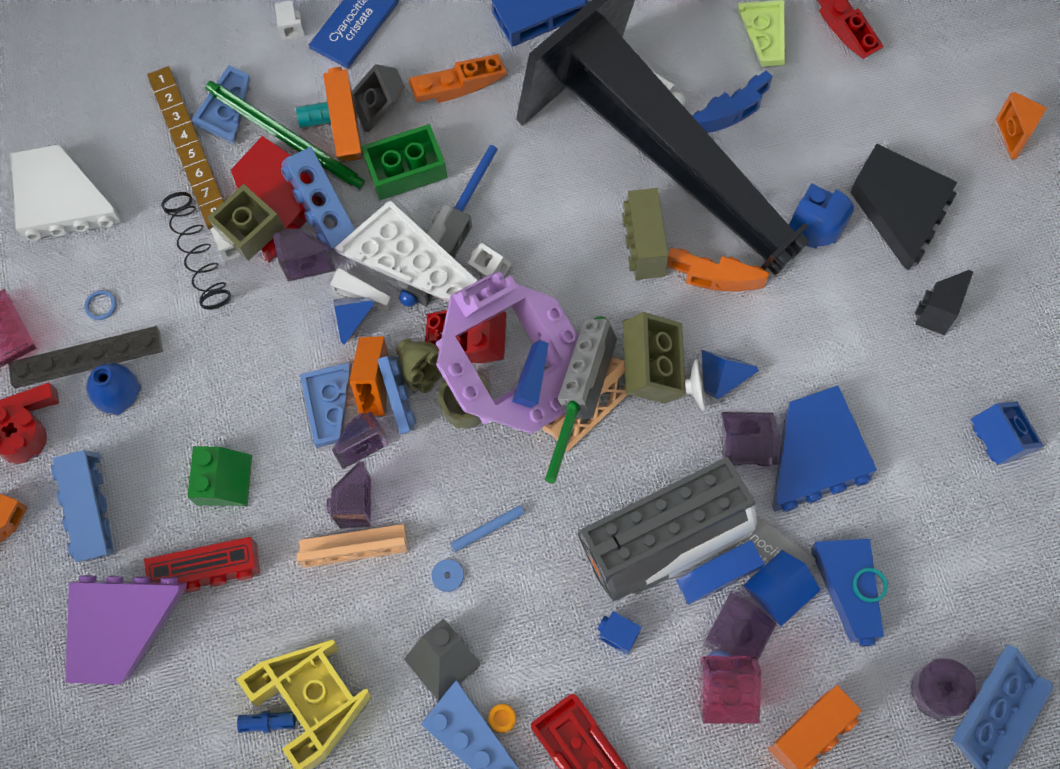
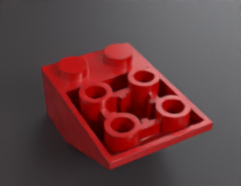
[425,310,507,363]

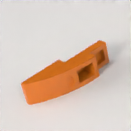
[409,54,507,103]
[667,247,769,291]

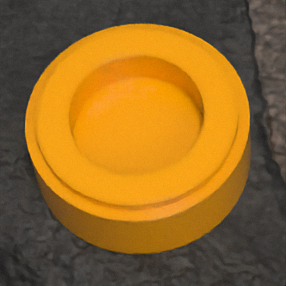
[488,704,516,733]

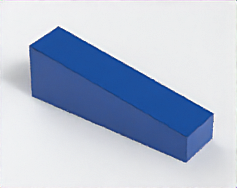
[512,340,549,408]

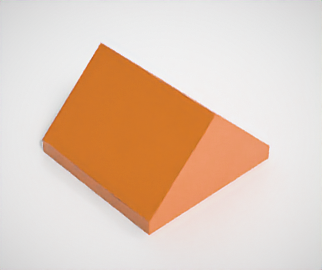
[996,92,1047,160]

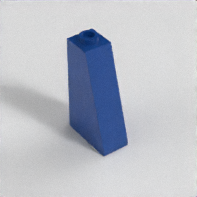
[811,539,884,647]

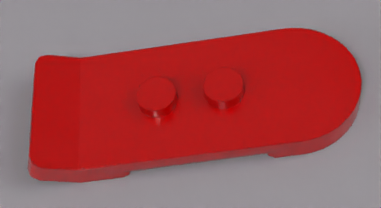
[531,694,628,769]

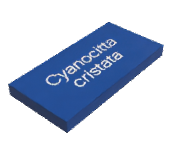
[309,0,399,69]

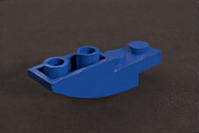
[692,70,773,133]

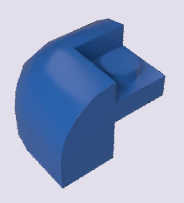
[789,183,854,249]

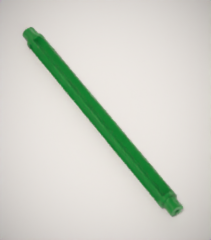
[205,81,365,189]

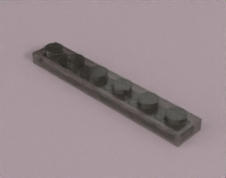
[8,326,163,388]

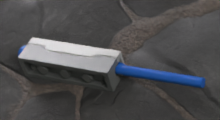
[397,145,498,307]

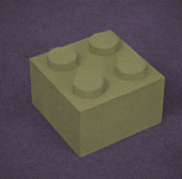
[207,184,284,261]

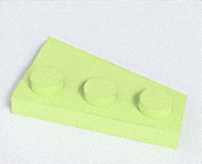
[737,0,785,66]

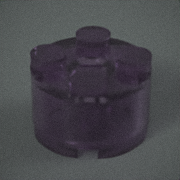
[911,658,976,720]

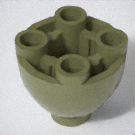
[396,338,442,393]

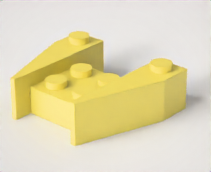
[236,640,371,769]

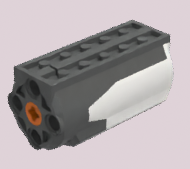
[577,456,757,601]

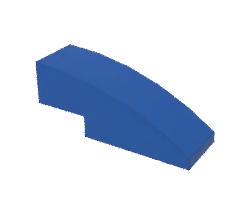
[676,540,764,605]

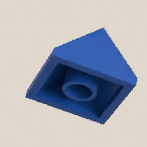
[743,550,820,627]

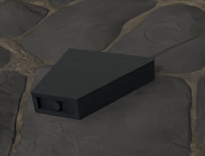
[850,143,957,270]

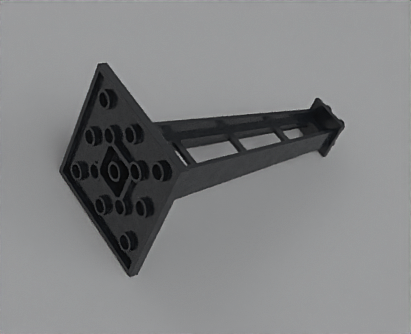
[516,0,810,276]

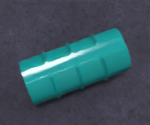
[296,102,331,128]

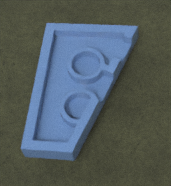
[300,362,351,448]

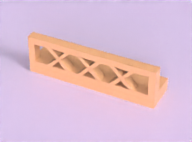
[542,357,627,452]
[296,524,408,568]

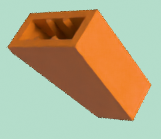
[349,336,389,416]

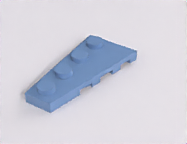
[421,680,520,769]

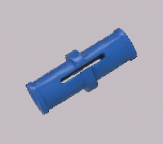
[237,710,296,734]

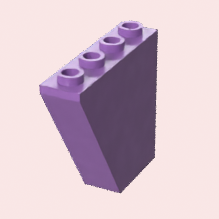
[65,575,187,684]

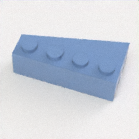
[51,450,114,562]

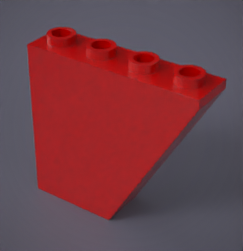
[231,136,323,263]

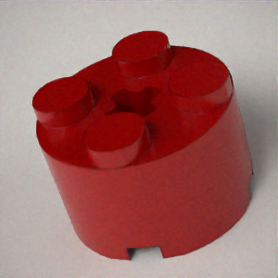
[0,405,47,464]

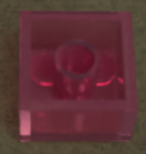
[699,656,761,723]

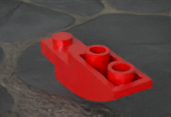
[817,0,884,59]

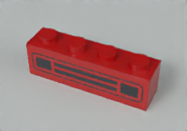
[144,537,261,592]

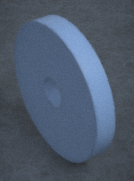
[432,559,464,592]

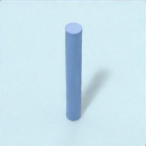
[450,505,525,552]

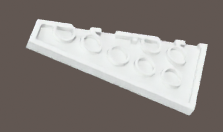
[334,200,478,302]

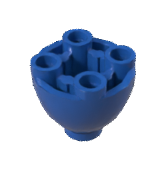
[86,363,141,415]

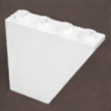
[11,145,121,241]

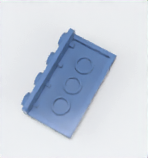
[952,645,1054,769]

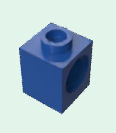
[597,611,642,656]

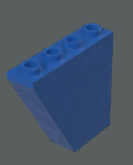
[491,0,588,47]
[772,385,877,512]

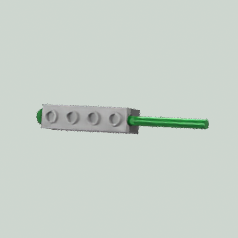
[545,316,617,484]

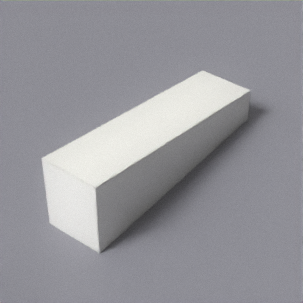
[330,268,392,312]

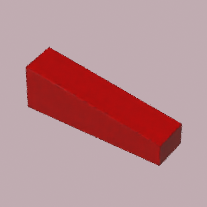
[0,382,59,411]

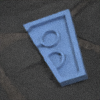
[192,65,250,144]
[377,356,416,434]

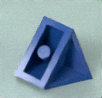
[334,297,374,345]
[702,350,759,399]

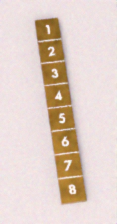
[147,66,224,230]

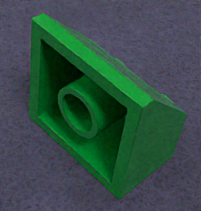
[187,446,252,506]

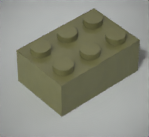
[622,188,668,280]
[623,312,686,404]

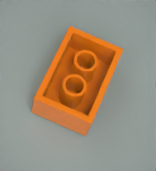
[768,685,862,769]

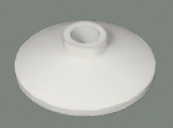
[685,359,706,411]

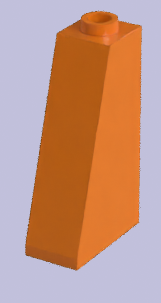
[323,67,364,163]

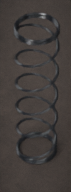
[161,192,231,310]

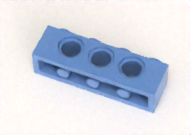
[281,147,355,252]

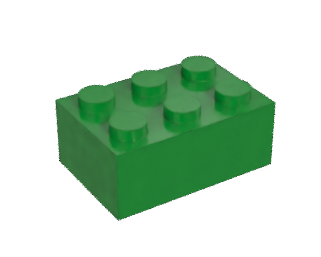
[361,124,448,201]

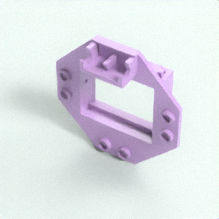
[436,271,578,434]

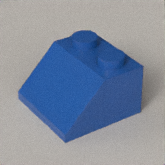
[971,401,1044,465]

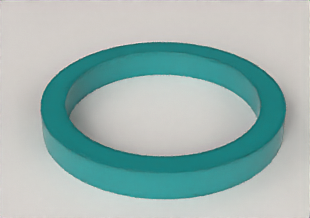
[852,568,888,603]

